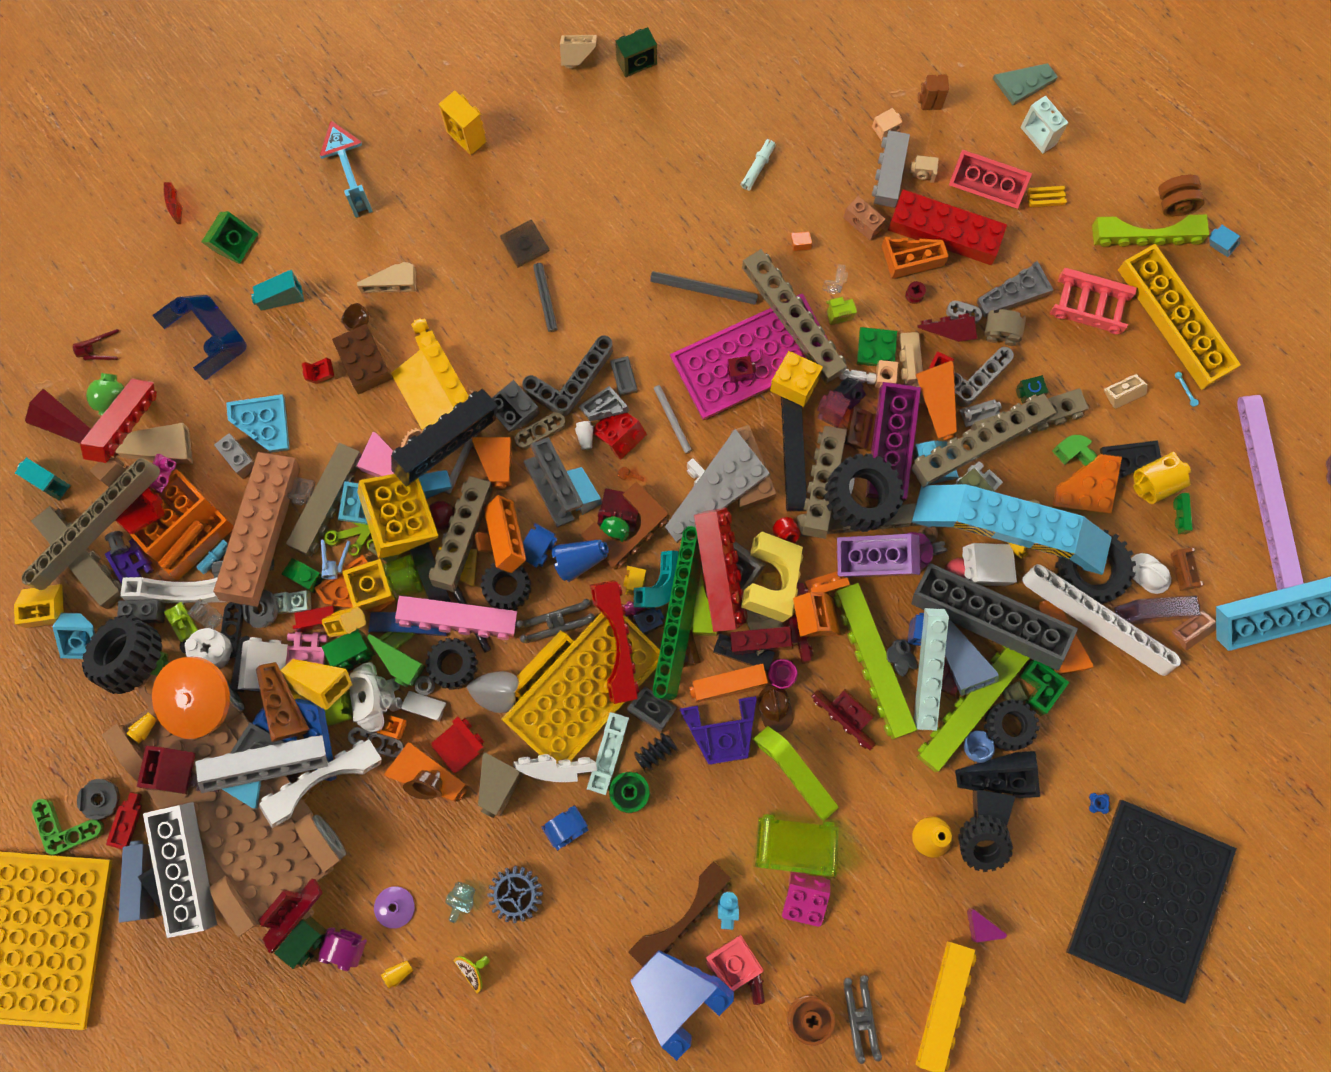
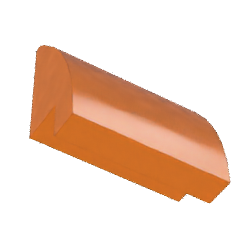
[130,468,234,581]

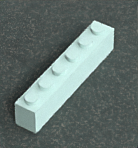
[914,608,949,731]

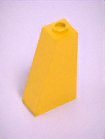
[280,659,352,710]

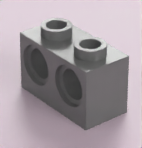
[117,600,166,624]

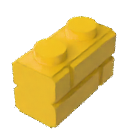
[322,607,366,637]

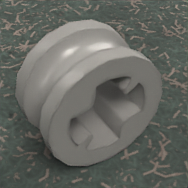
[932,541,947,556]

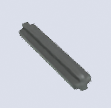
[533,263,557,332]

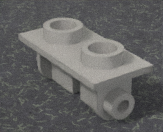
[960,399,1002,427]

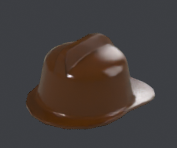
[758,685,793,732]
[403,770,443,800]

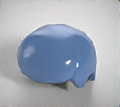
[964,730,995,763]

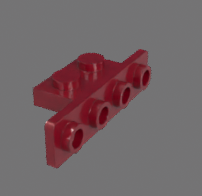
[812,689,876,751]
[258,879,323,953]

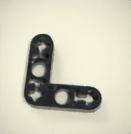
[180,602,244,658]

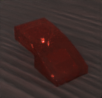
[163,182,183,224]

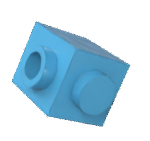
[1209,225,1240,257]

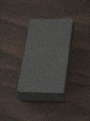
[610,356,638,397]

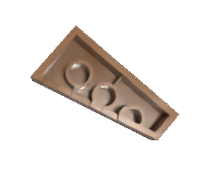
[730,425,776,512]

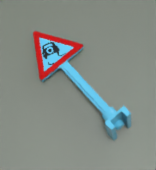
[320,121,373,217]

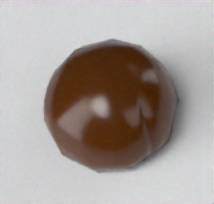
[341,303,370,331]

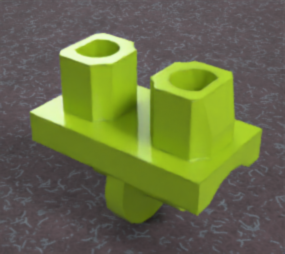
[164,602,198,642]

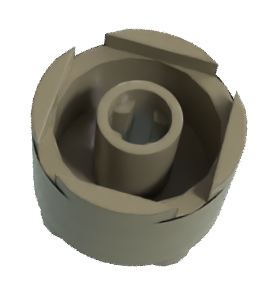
[985,309,1026,346]

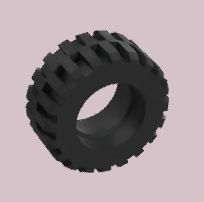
[825,453,904,532]
[82,615,162,694]

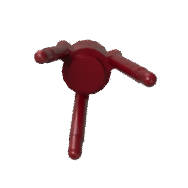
[73,329,119,361]

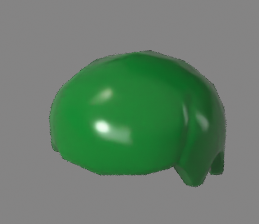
[600,516,629,542]

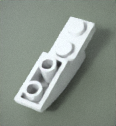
[513,754,597,782]

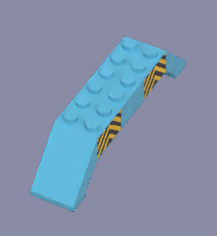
[912,484,1112,575]

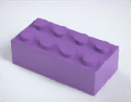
[837,534,920,577]

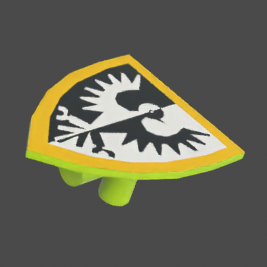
[453,956,490,994]

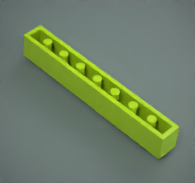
[833,583,917,740]
[917,645,1029,772]

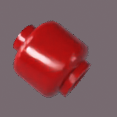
[773,517,801,543]

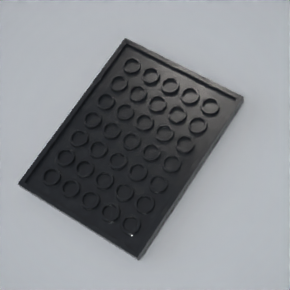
[1066,800,1237,1004]

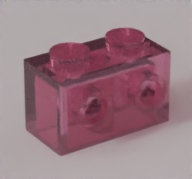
[817,390,851,428]

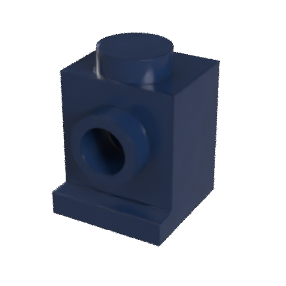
[633,607,665,635]

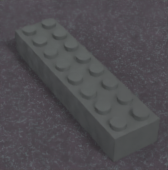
[911,563,1078,671]

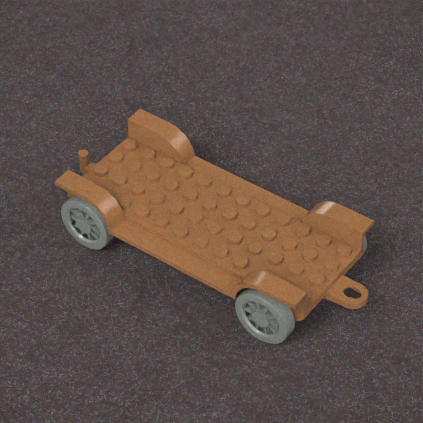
[101,675,346,937]

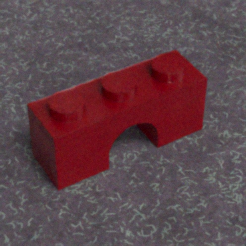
[731,626,794,655]

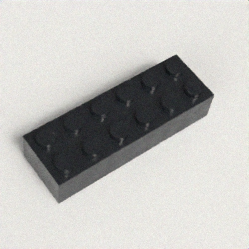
[391,388,498,487]

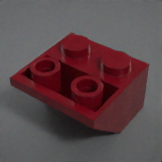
[137,746,196,794]

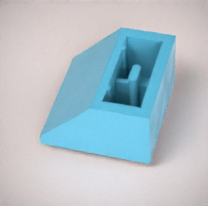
[567,467,602,515]

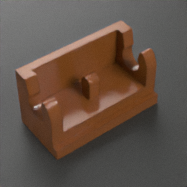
[1171,548,1204,591]

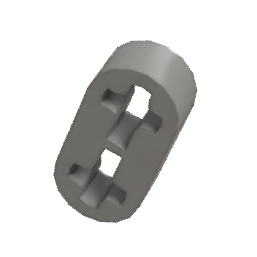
[946,301,982,324]

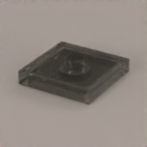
[500,219,549,268]

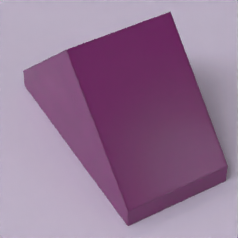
[967,908,1007,942]

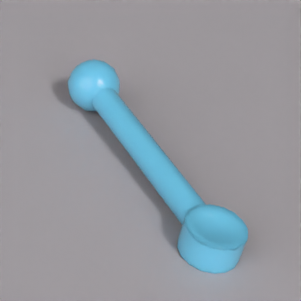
[1175,372,1199,407]

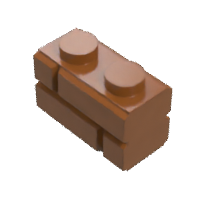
[917,74,949,110]

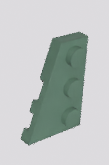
[993,63,1058,106]

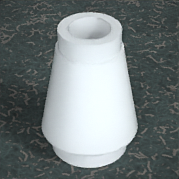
[575,421,593,450]

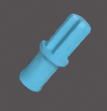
[197,540,228,574]

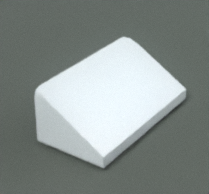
[401,691,446,722]

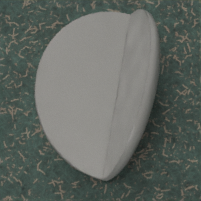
[467,671,519,713]

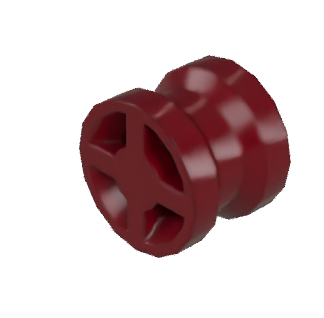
[905,281,926,304]

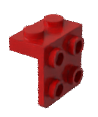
[593,412,648,460]
[115,487,165,534]
[431,716,486,773]

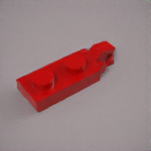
[106,792,142,850]

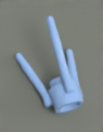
[321,540,351,579]

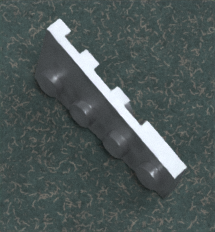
[977,261,1053,317]

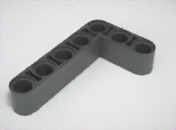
[522,335,613,417]

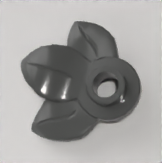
[886,639,917,676]

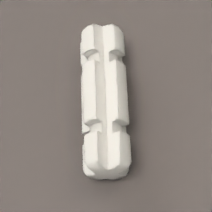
[839,369,876,384]

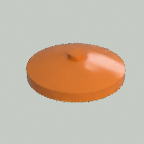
[152,656,230,739]

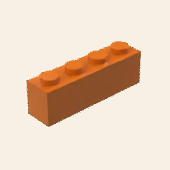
[484,495,526,573]

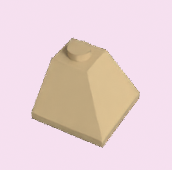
[560,35,597,68]

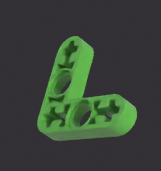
[31,799,105,855]

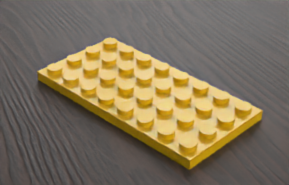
[502,612,660,764]

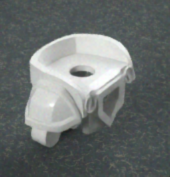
[349,662,403,732]

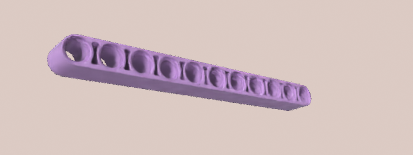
[1237,395,1304,590]

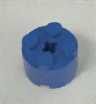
[523,523,557,568]
[541,805,589,851]

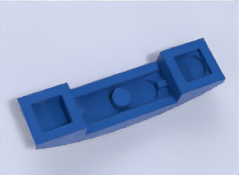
[368,612,447,636]

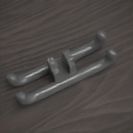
[515,599,595,643]
[843,975,882,1064]

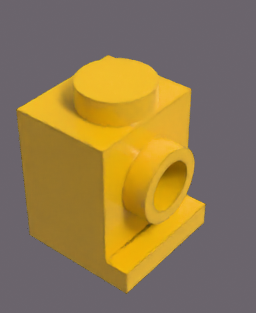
[623,566,646,597]

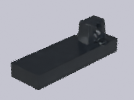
[713,633,775,671]

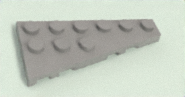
[665,429,770,543]

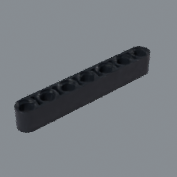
[781,396,807,512]

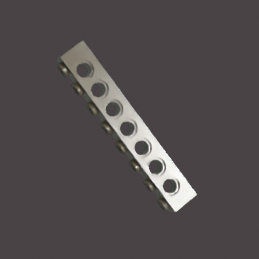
[742,249,847,384]
[911,393,1056,488]

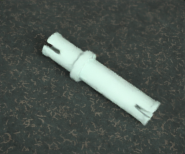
[740,139,776,191]

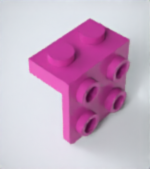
[782,871,830,927]

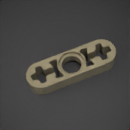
[515,413,565,450]

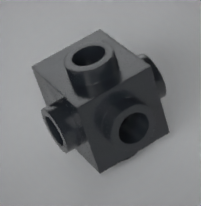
[832,377,866,410]

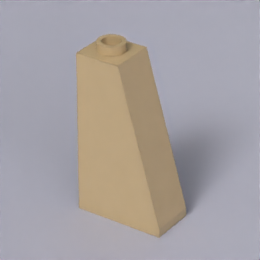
[115,423,193,464]

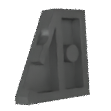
[579,386,630,421]

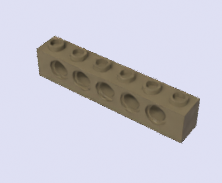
[971,388,1089,442]
[800,425,847,539]
[429,476,493,592]

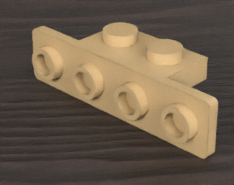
[900,332,925,404]

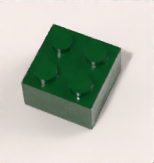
[615,27,657,78]
[274,917,327,969]

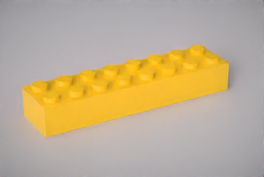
[1118,244,1241,390]

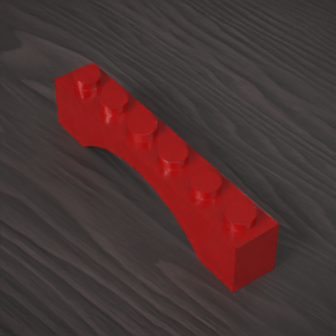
[590,580,639,704]

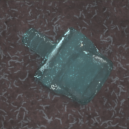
[445,882,476,923]

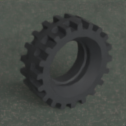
[1055,529,1136,605]

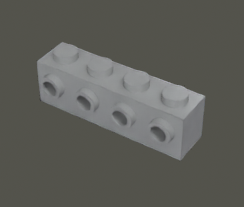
[872,130,910,208]

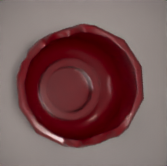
[429,501,455,530]

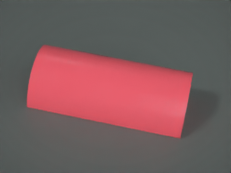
[949,149,1032,209]

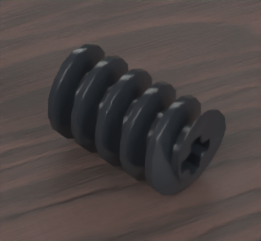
[634,733,679,774]

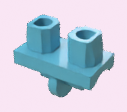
[717,892,739,930]

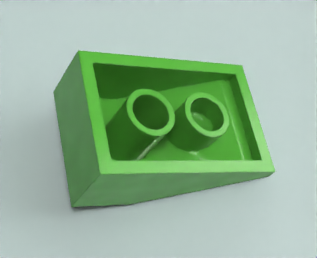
[367,634,426,687]

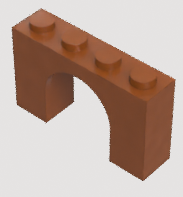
[581,482,669,570]

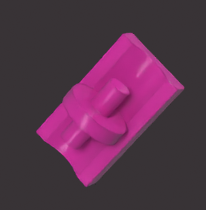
[149,453,176,493]

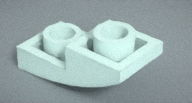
[274,590,311,614]

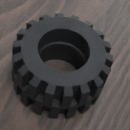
[481,563,531,610]
[425,638,478,690]
[984,699,1039,751]
[958,815,1013,872]

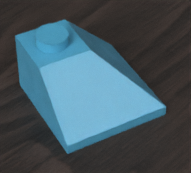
[52,613,95,659]

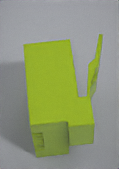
[826,297,857,325]

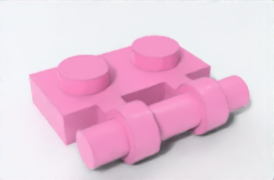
[286,632,328,665]

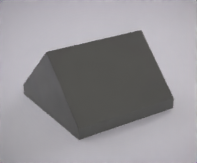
[627,686,677,733]

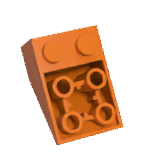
[793,592,841,637]

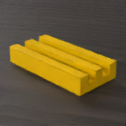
[1027,186,1067,207]

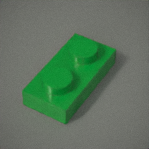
[1173,493,1193,534]

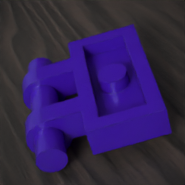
[105,538,154,584]

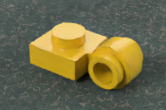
[411,318,436,350]

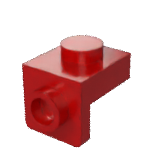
[302,358,334,384]

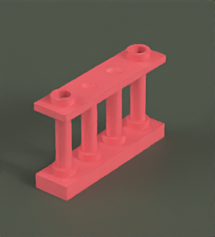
[1050,268,1137,334]

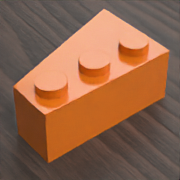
[881,237,949,279]

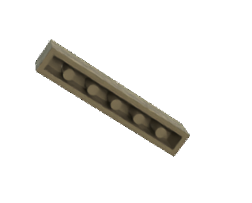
[286,443,362,557]
[31,506,122,609]

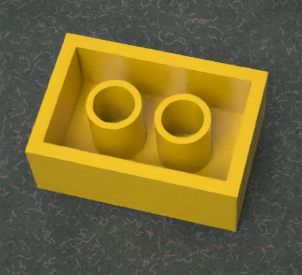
[438,90,486,155]

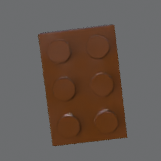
[332,324,392,394]

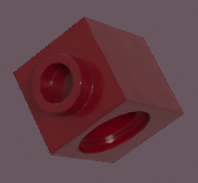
[727,356,756,383]

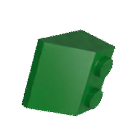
[201,211,258,264]

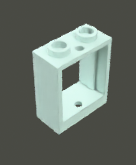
[1020,96,1068,154]

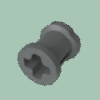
[105,531,128,556]

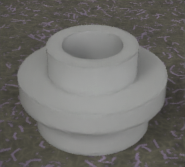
[415,676,435,695]

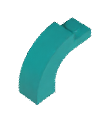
[633,550,678,608]

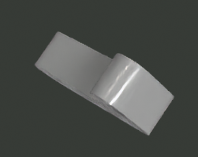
[954,347,1014,407]

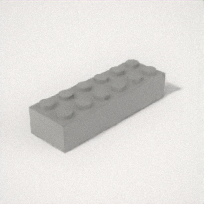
[143,802,217,938]

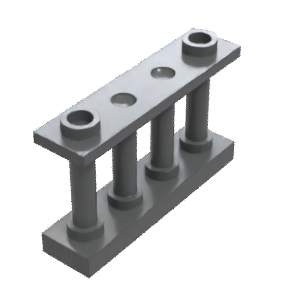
[524,437,583,527]

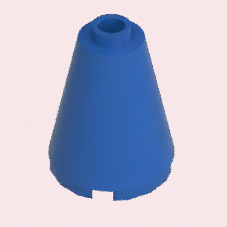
[552,540,609,582]

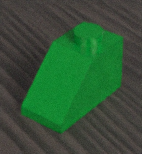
[282,558,324,594]

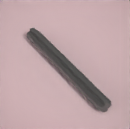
[650,271,758,304]

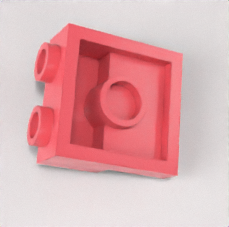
[706,935,764,991]

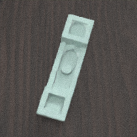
[587,712,629,795]

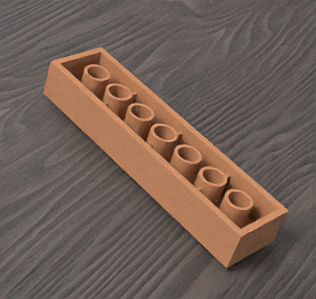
[213,452,300,607]

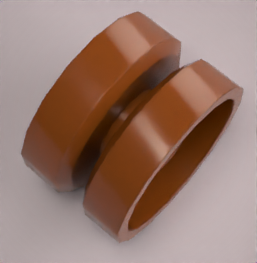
[1158,174,1205,217]
[787,995,835,1046]

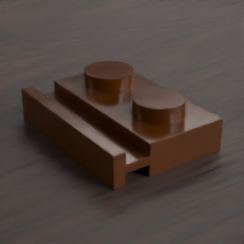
[844,407,876,451]

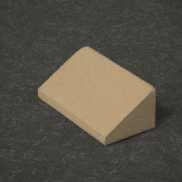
[1104,374,1147,409]

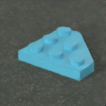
[226,394,290,453]

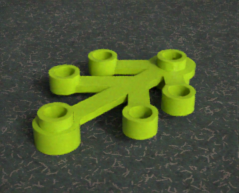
[324,522,373,557]

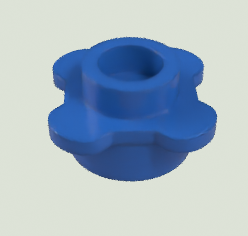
[1089,793,1109,814]

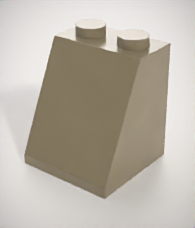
[478,752,524,818]

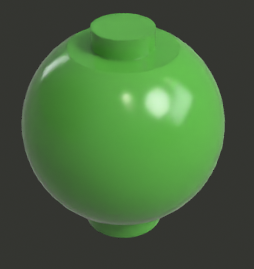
[86,373,124,415]

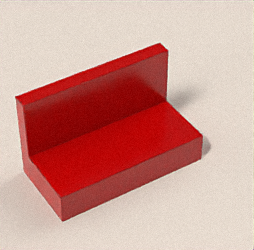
[292,605,335,632]

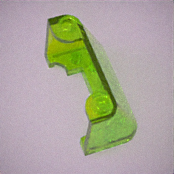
[753,814,839,877]

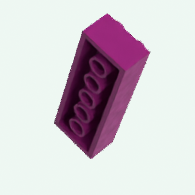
[865,382,921,502]

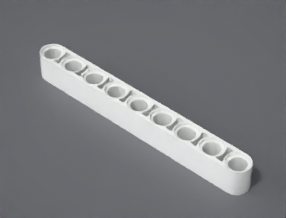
[1023,564,1181,676]

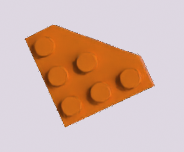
[1053,454,1122,513]
[314,555,396,612]

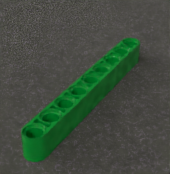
[653,526,702,700]

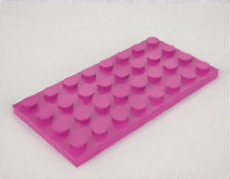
[670,293,832,420]

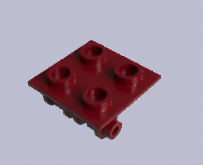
[597,488,638,532]

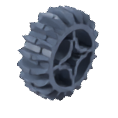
[487,866,543,923]

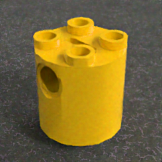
[1133,452,1191,504]

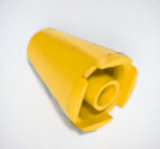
[912,817,953,858]

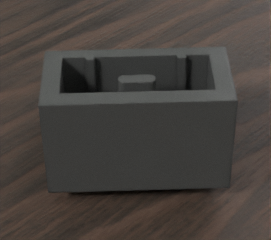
[492,380,540,432]

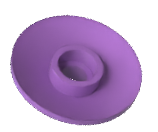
[374,887,415,928]

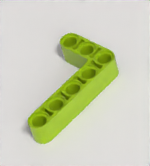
[753,726,839,821]

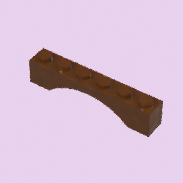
[628,861,731,967]

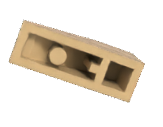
[357,262,416,293]

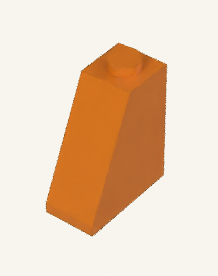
[472,437,512,489]

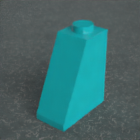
[251,270,304,311]
[15,457,71,501]

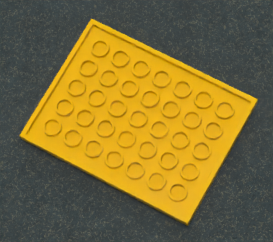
[0,852,113,1030]

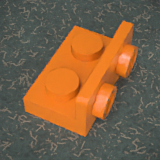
[805,571,850,595]

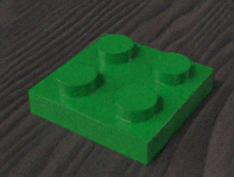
[856,327,897,366]

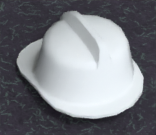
[1131,553,1171,594]

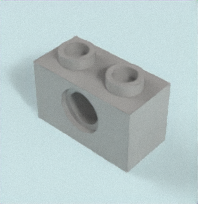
[214,433,254,479]

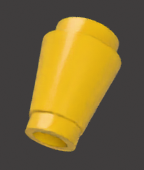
[126,713,157,744]
[381,960,413,989]

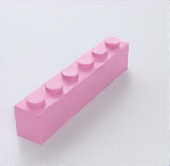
[395,596,517,640]

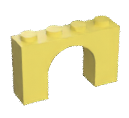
[741,532,803,622]

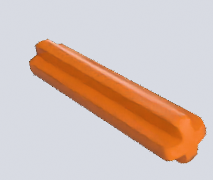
[158,520,204,570]

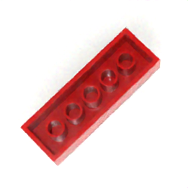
[888,189,1007,265]
[694,508,748,632]

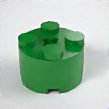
[609,772,650,814]

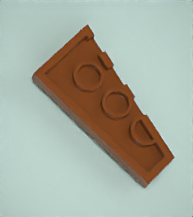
[256,662,309,742]

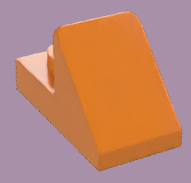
[376,714,408,741]

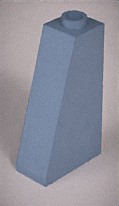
[944,620,999,696]
[119,840,154,923]

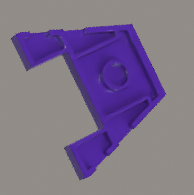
[680,696,756,765]

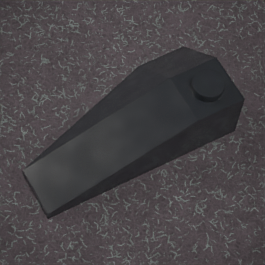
[955,751,1040,798]

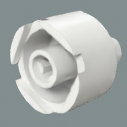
[185,628,232,669]

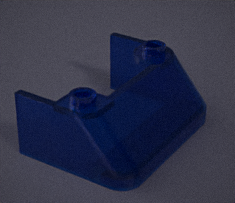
[152,294,247,380]

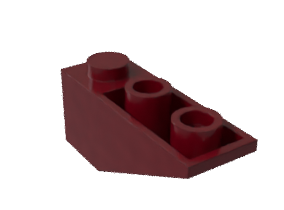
[917,313,977,342]

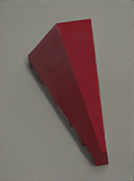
[25,389,118,457]

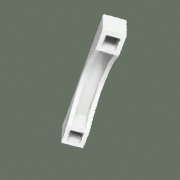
[120,577,226,603]
[259,739,382,828]

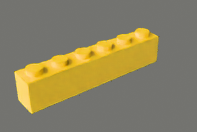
[915,941,976,1072]

